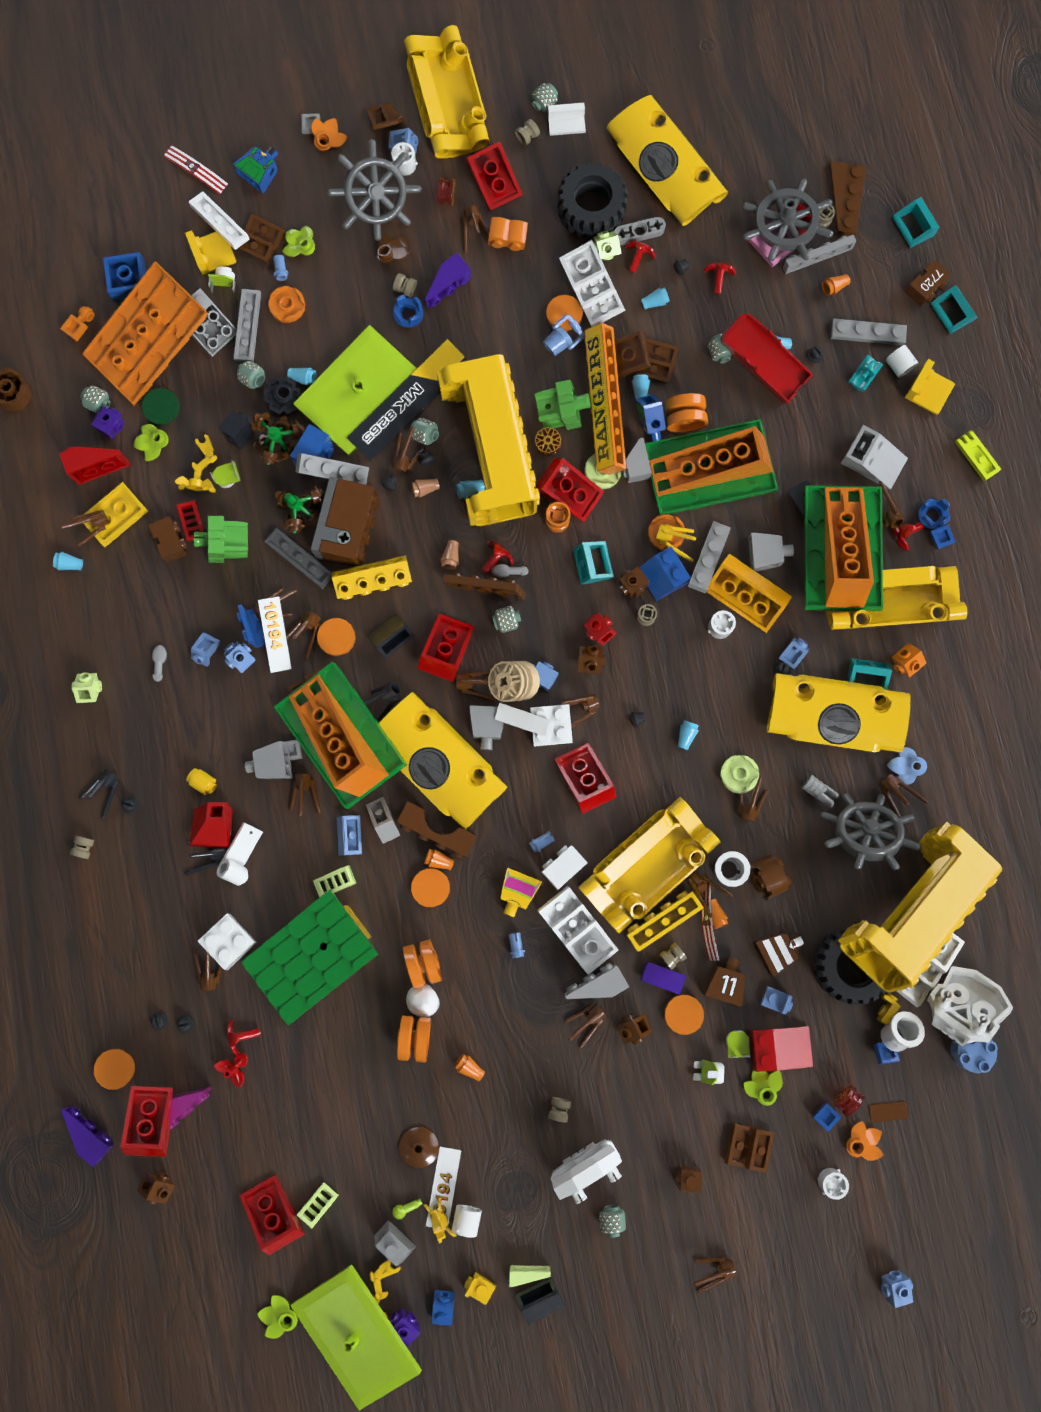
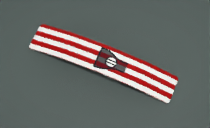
[164,146,228,194]
[700,883,719,961]

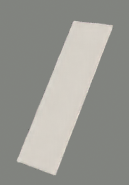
[495,703,550,736]

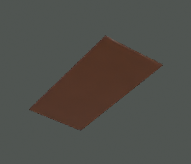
[869,1101,909,1123]

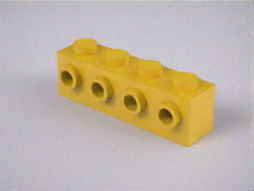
[332,555,412,600]
[626,890,704,952]

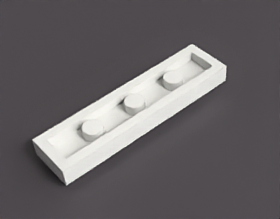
[189,191,249,250]

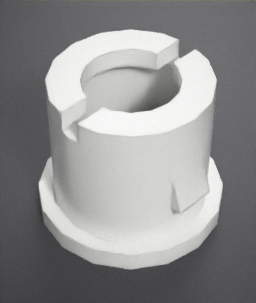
[714,851,750,887]
[881,1011,925,1052]

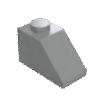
[622,438,652,483]
[366,797,401,844]

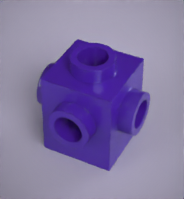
[91,406,125,440]
[389,1308,420,1347]

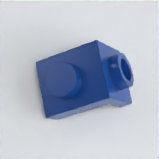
[432,1290,455,1326]

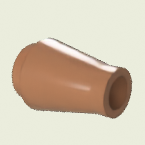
[411,478,440,498]
[440,540,459,570]

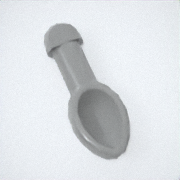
[491,564,528,578]
[152,645,167,682]

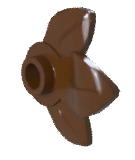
[377,234,410,263]

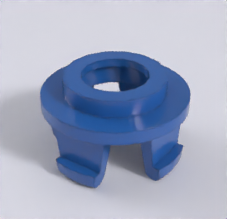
[393,295,423,328]
[918,498,951,530]

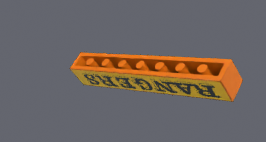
[584,323,626,475]

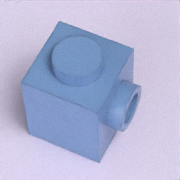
[533,662,559,692]

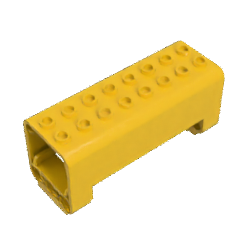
[437,355,540,526]
[838,822,1002,992]

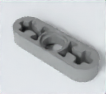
[615,217,666,245]

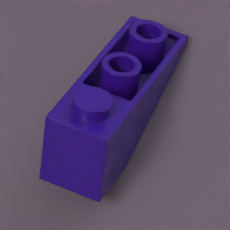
[425,253,471,309]
[61,1106,114,1167]

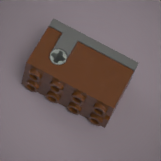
[311,477,380,567]

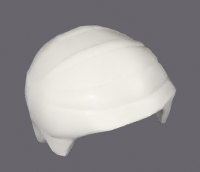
[406,984,439,1017]

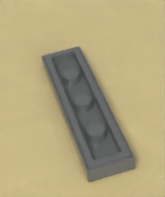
[264,527,332,590]

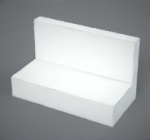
[548,103,586,136]

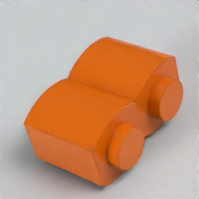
[488,217,528,251]

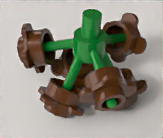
[251,412,305,465]
[275,486,324,534]

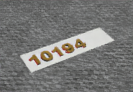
[258,597,291,673]
[426,1147,461,1230]

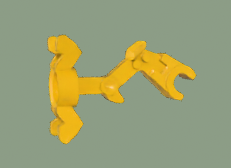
[175,434,217,493]
[423,1198,457,1244]
[370,1259,401,1318]

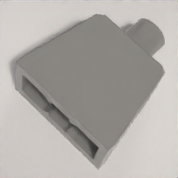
[748,533,794,572]
[470,706,504,750]
[245,741,293,779]
[374,1220,416,1266]

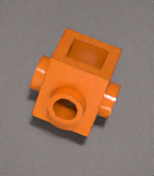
[892,643,926,678]

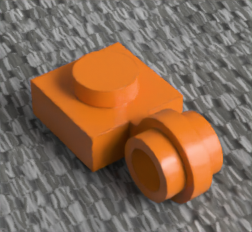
[60,306,94,341]

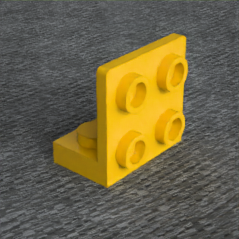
[185,230,236,275]
[905,359,955,415]

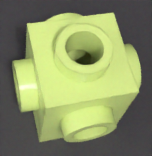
[593,231,622,260]
[72,673,102,703]

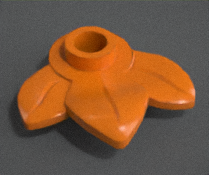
[311,118,347,151]
[846,1121,883,1161]

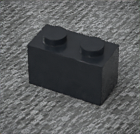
[219,410,254,451]

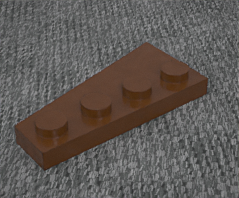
[829,161,866,237]
[443,572,526,600]

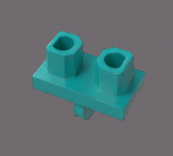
[848,355,883,392]

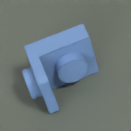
[388,128,418,153]
[191,632,220,667]
[779,637,809,669]
[760,986,794,1015]

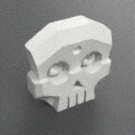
[927,966,1013,1046]
[551,1139,622,1204]

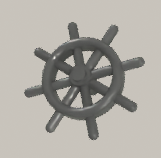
[327,139,422,241]
[742,178,833,261]
[820,793,921,870]

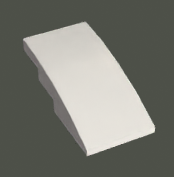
[559,240,625,327]
[538,886,618,975]
[897,933,965,1007]

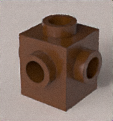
[619,566,649,599]
[577,646,606,674]
[616,1013,652,1045]
[137,1172,175,1204]

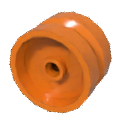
[664,393,708,433]
[403,939,442,989]
[397,1015,431,1063]

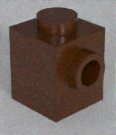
[675,1166,702,1193]

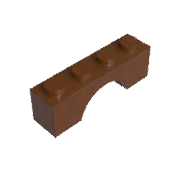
[397,801,477,859]

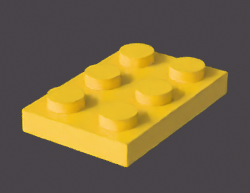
[83,482,148,547]

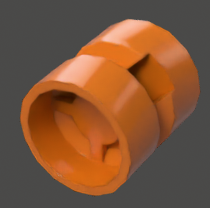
[545,502,570,533]

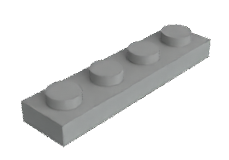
[783,235,856,274]
[234,289,261,363]
[831,319,907,346]
[295,453,369,485]
[688,521,731,593]

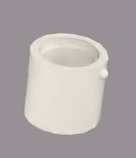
[391,142,418,176]
[886,345,919,378]
[708,610,736,639]
[818,1168,849,1200]
[452,1205,482,1237]

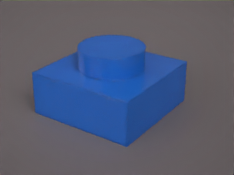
[929,525,956,550]
[873,1042,900,1065]
[812,1102,842,1132]

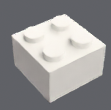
[530,704,573,746]
[542,845,587,890]
[198,913,257,970]

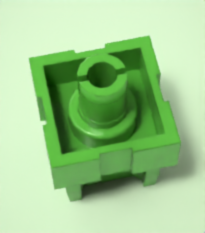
[535,380,591,430]
[194,516,248,563]

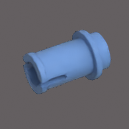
[273,255,288,281]
[529,831,555,853]
[508,933,525,958]

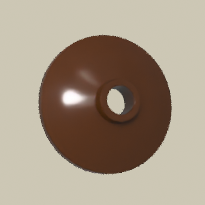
[399,1127,439,1168]

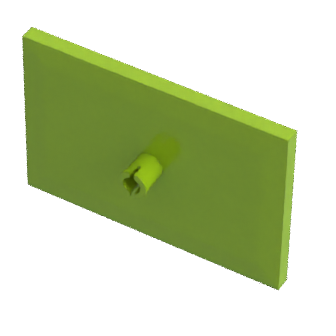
[293,325,417,456]
[290,1264,422,1410]

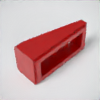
[176,500,204,542]

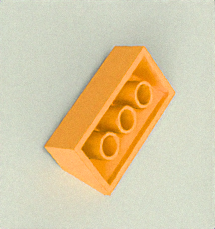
[706,554,792,633]

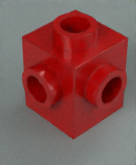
[584,613,617,646]

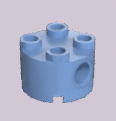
[950,1039,997,1073]

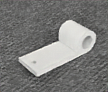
[217,822,263,886]

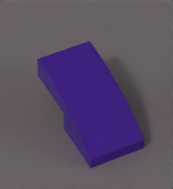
[640,961,686,994]

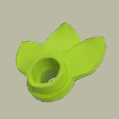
[282,226,315,257]
[133,424,169,461]
[743,1070,783,1106]
[258,1295,298,1339]

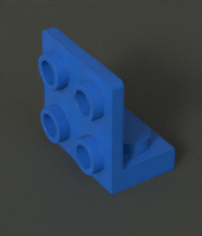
[237,604,266,648]

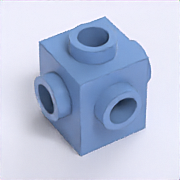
[223,641,255,673]
[881,1270,913,1308]

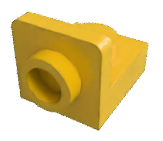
[877,993,901,1025]
[463,1272,496,1305]

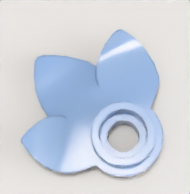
[887,747,927,785]

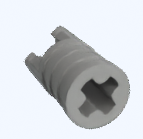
[801,774,839,808]

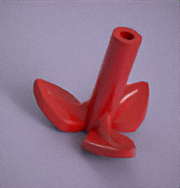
[626,241,656,273]
[704,263,736,294]
[890,522,923,551]
[482,541,513,573]
[227,1020,260,1055]
[214,1053,248,1088]

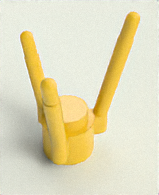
[656,524,696,562]

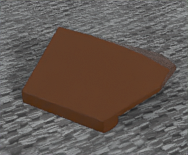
[366,103,404,131]

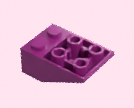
[170,1086,213,1131]

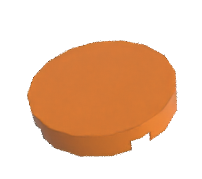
[268,286,305,323]
[546,295,583,332]
[648,514,686,551]
[317,618,356,656]
[411,869,450,907]
[664,994,704,1035]
[94,1049,135,1090]

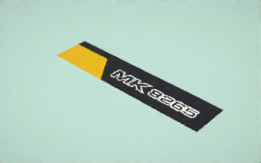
[347,339,468,461]

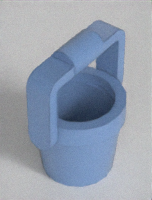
[543,314,584,356]

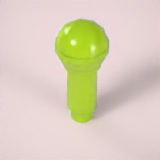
[392,1199,422,1219]

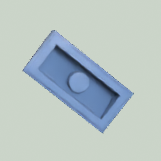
[337,815,362,856]

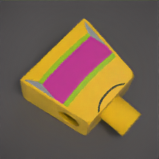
[500,868,542,917]

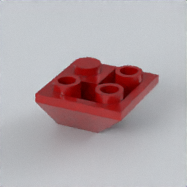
[189,802,233,847]

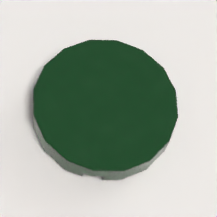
[142,388,180,426]

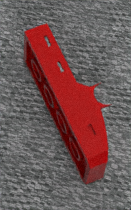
[721,314,813,404]

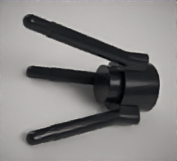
[364,682,401,721]
[79,769,119,819]
[185,841,227,876]

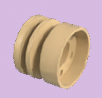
[488,661,540,702]

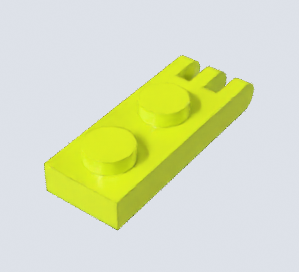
[955,430,1001,481]

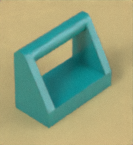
[892,197,939,248]
[930,285,978,334]
[573,541,614,584]
[848,658,892,697]

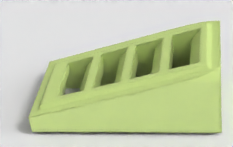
[313,865,357,897]
[297,1182,339,1229]
[509,1265,551,1287]

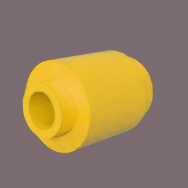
[186,768,217,795]

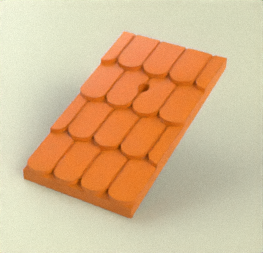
[82,261,208,406]

